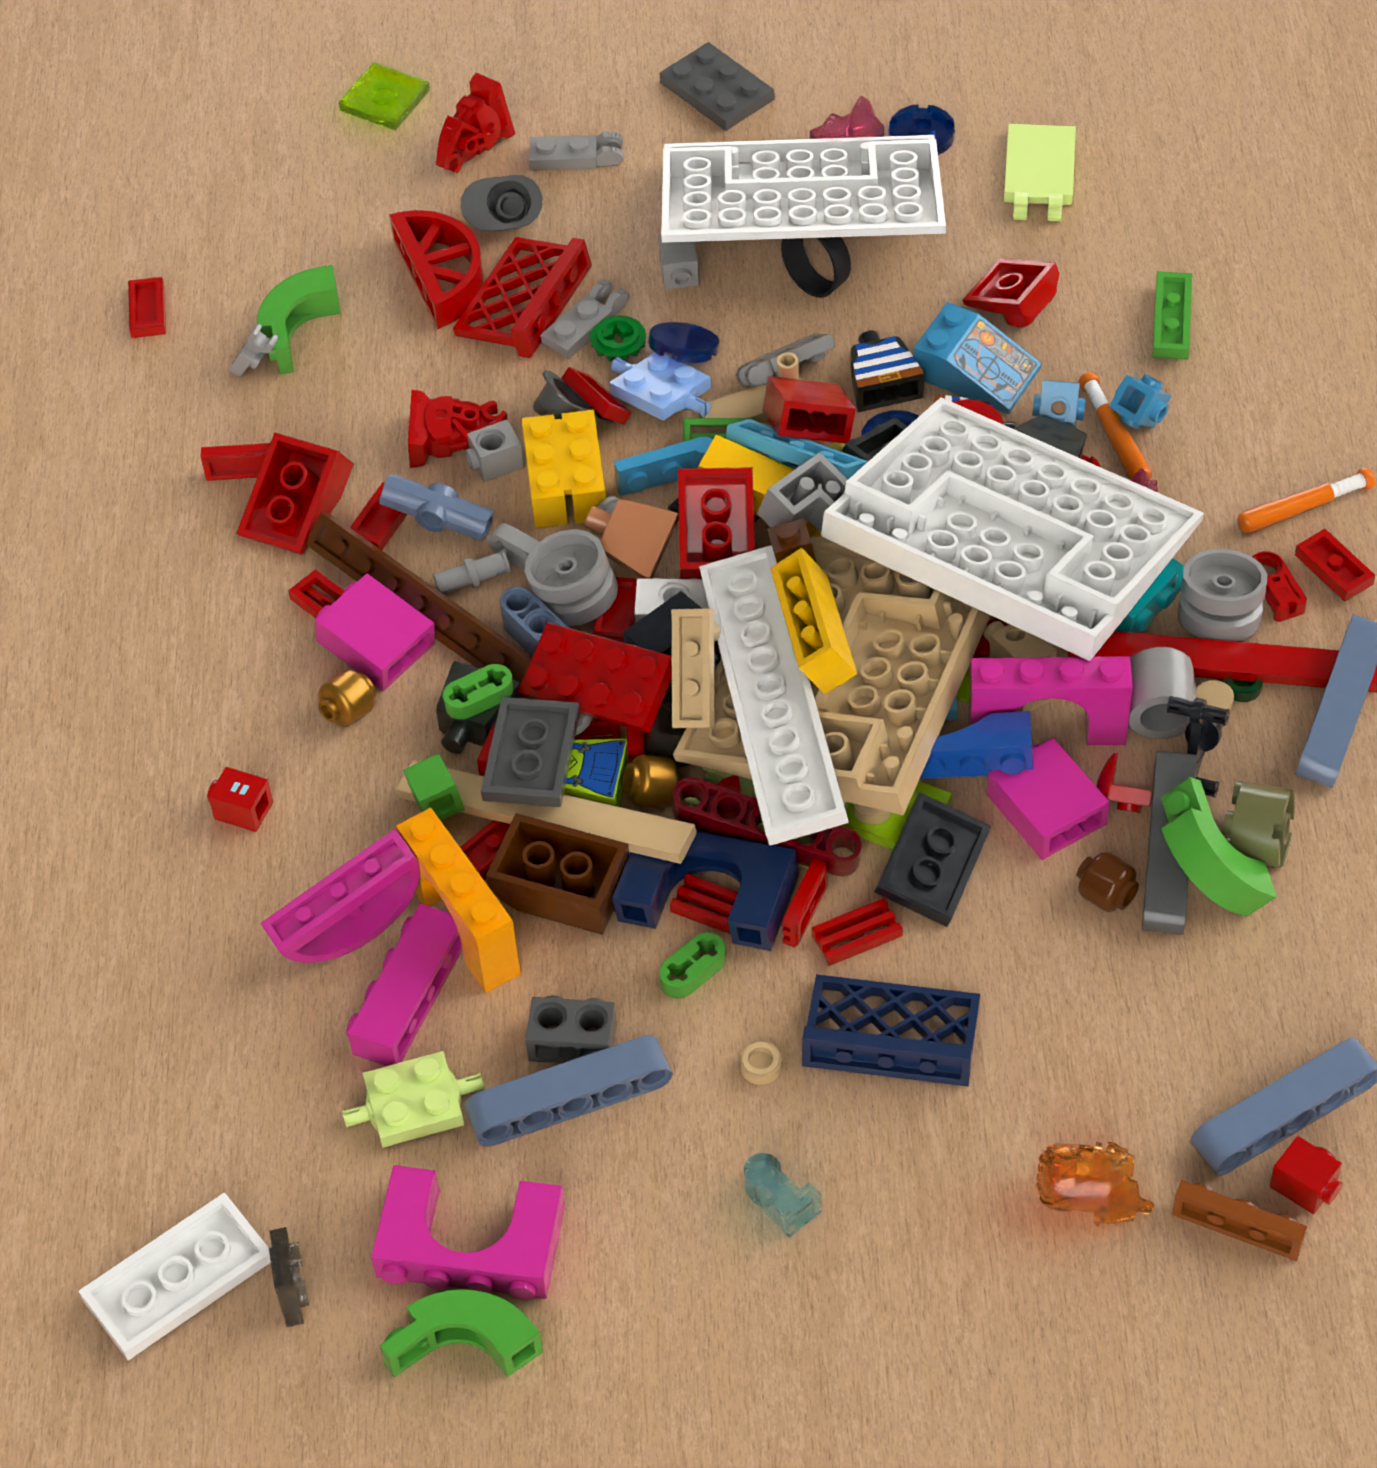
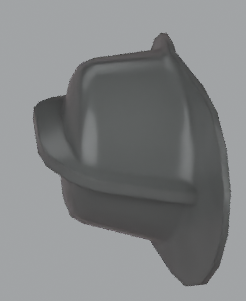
[460,175,543,231]
[533,370,614,423]

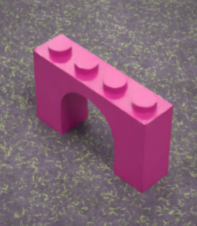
[968,656,1133,745]
[371,1165,565,1300]

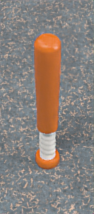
[1078,372,1152,485]
[1237,467,1376,534]

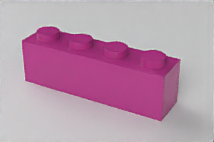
[346,903,463,1066]

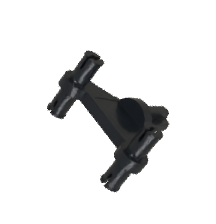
[1167,696,1230,798]

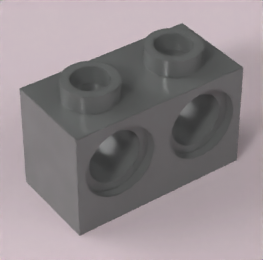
[525,995,617,1063]

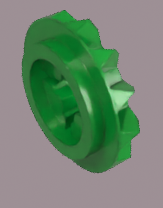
[590,315,646,361]

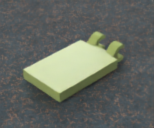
[1004,124,1076,222]

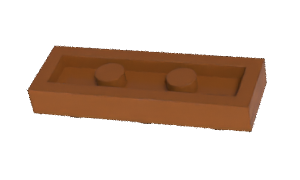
[1172,1180,1307,1261]

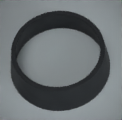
[781,237,851,298]

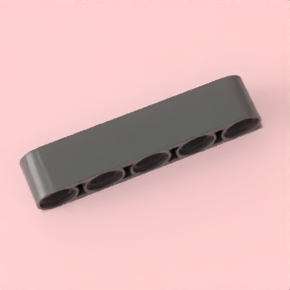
[1142,751,1197,935]

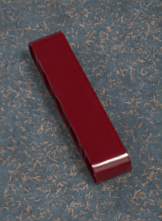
[673,778,862,877]

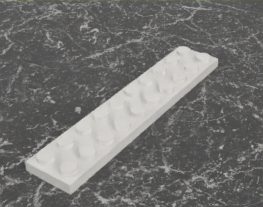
[699,545,849,846]

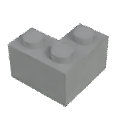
[757,452,848,533]

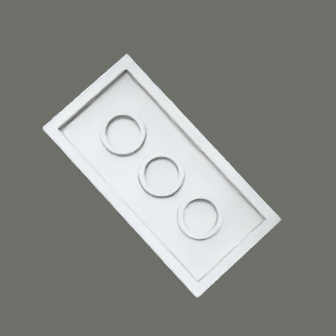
[78,1192,274,1361]

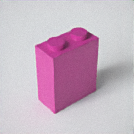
[315,573,435,691]
[987,738,1109,860]

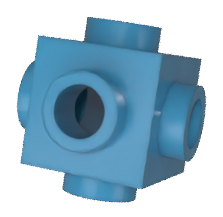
[1109,374,1171,429]
[1032,380,1085,426]

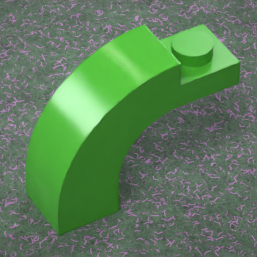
[257,265,341,374]
[1161,777,1277,917]
[379,1289,543,1378]

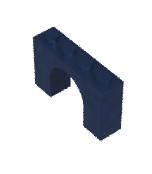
[612,830,799,951]

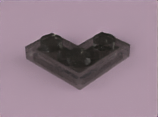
[269,1227,309,1327]

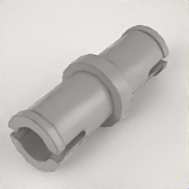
[433,550,511,594]

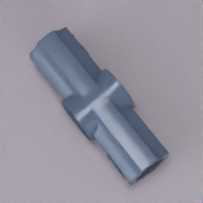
[380,474,495,541]

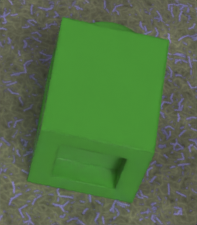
[403,753,465,821]

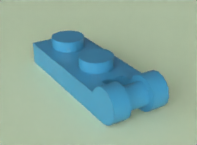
[614,437,713,496]

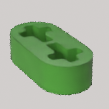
[443,664,514,719]
[659,932,726,999]

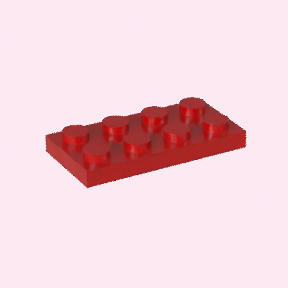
[518,622,672,733]

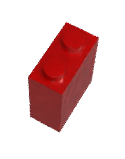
[762,376,856,444]

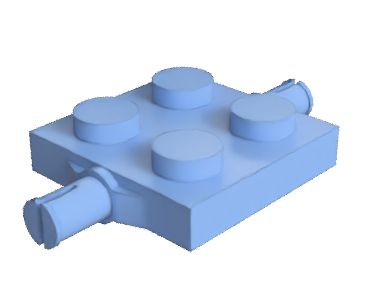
[610,350,711,421]

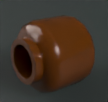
[1076,852,1139,912]

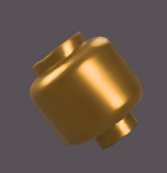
[318,670,376,727]
[622,754,683,808]

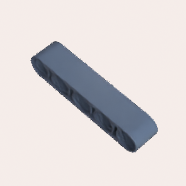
[500,587,621,726]
[1295,614,1377,788]
[465,1035,673,1146]
[1190,1038,1377,1176]

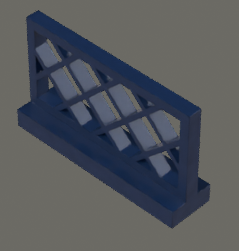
[802,974,980,1087]

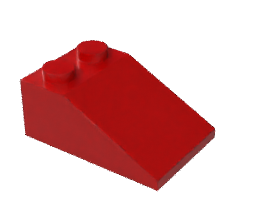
[236,432,354,555]
[678,467,755,579]

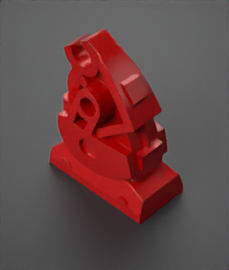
[436,72,515,173]
[408,390,507,468]

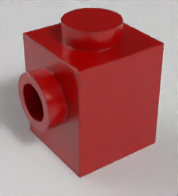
[1269,1135,1343,1215]

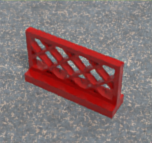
[453,237,592,358]

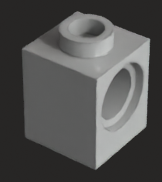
[658,235,699,289]
[465,419,524,482]

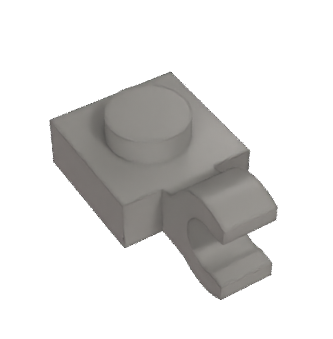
[229,324,278,377]

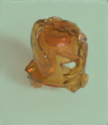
[1036,1142,1154,1226]

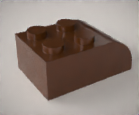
[486,813,629,935]

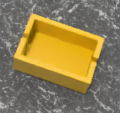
[522,410,606,528]

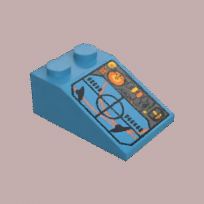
[914,302,1041,414]

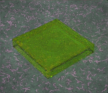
[339,62,430,131]

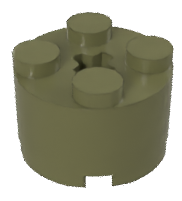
[1223,781,1295,868]

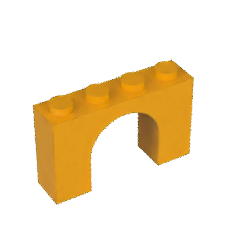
[396,808,521,993]

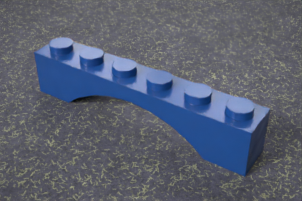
[920,711,1033,779]

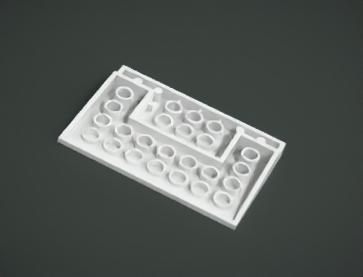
[661,135,946,243]
[821,397,1204,661]

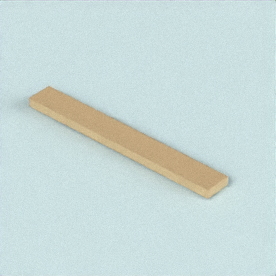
[396,760,697,864]

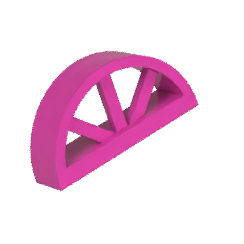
[260,829,420,963]

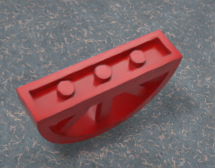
[389,210,484,329]

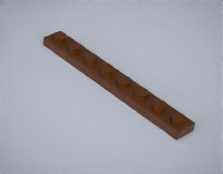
[306,513,532,697]

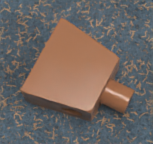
[584,499,679,579]

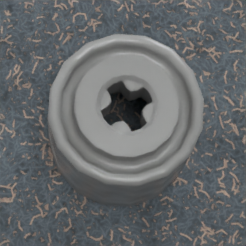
[1129,647,1197,739]

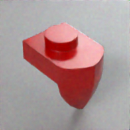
[1096,752,1153,813]

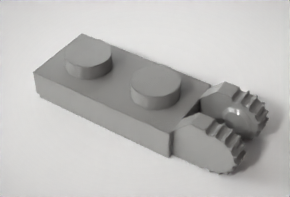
[529,132,623,170]
[541,279,629,359]
[735,334,836,387]

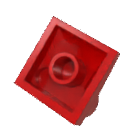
[962,258,1060,328]

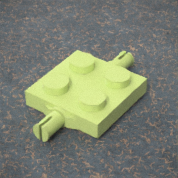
[342,1051,485,1148]

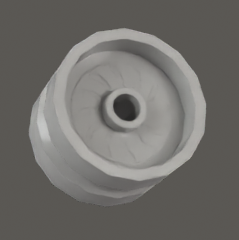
[524,529,618,626]
[1178,549,1267,642]

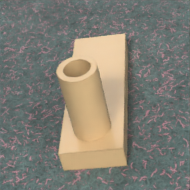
[700,352,802,433]
[671,608,721,728]

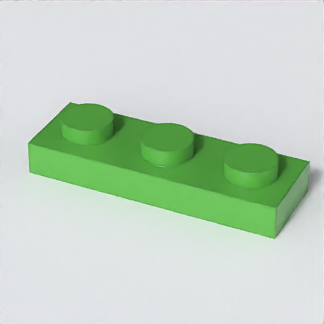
[1152,271,1192,360]

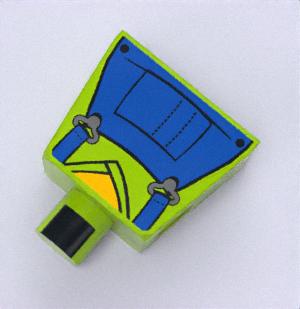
[564,739,629,807]

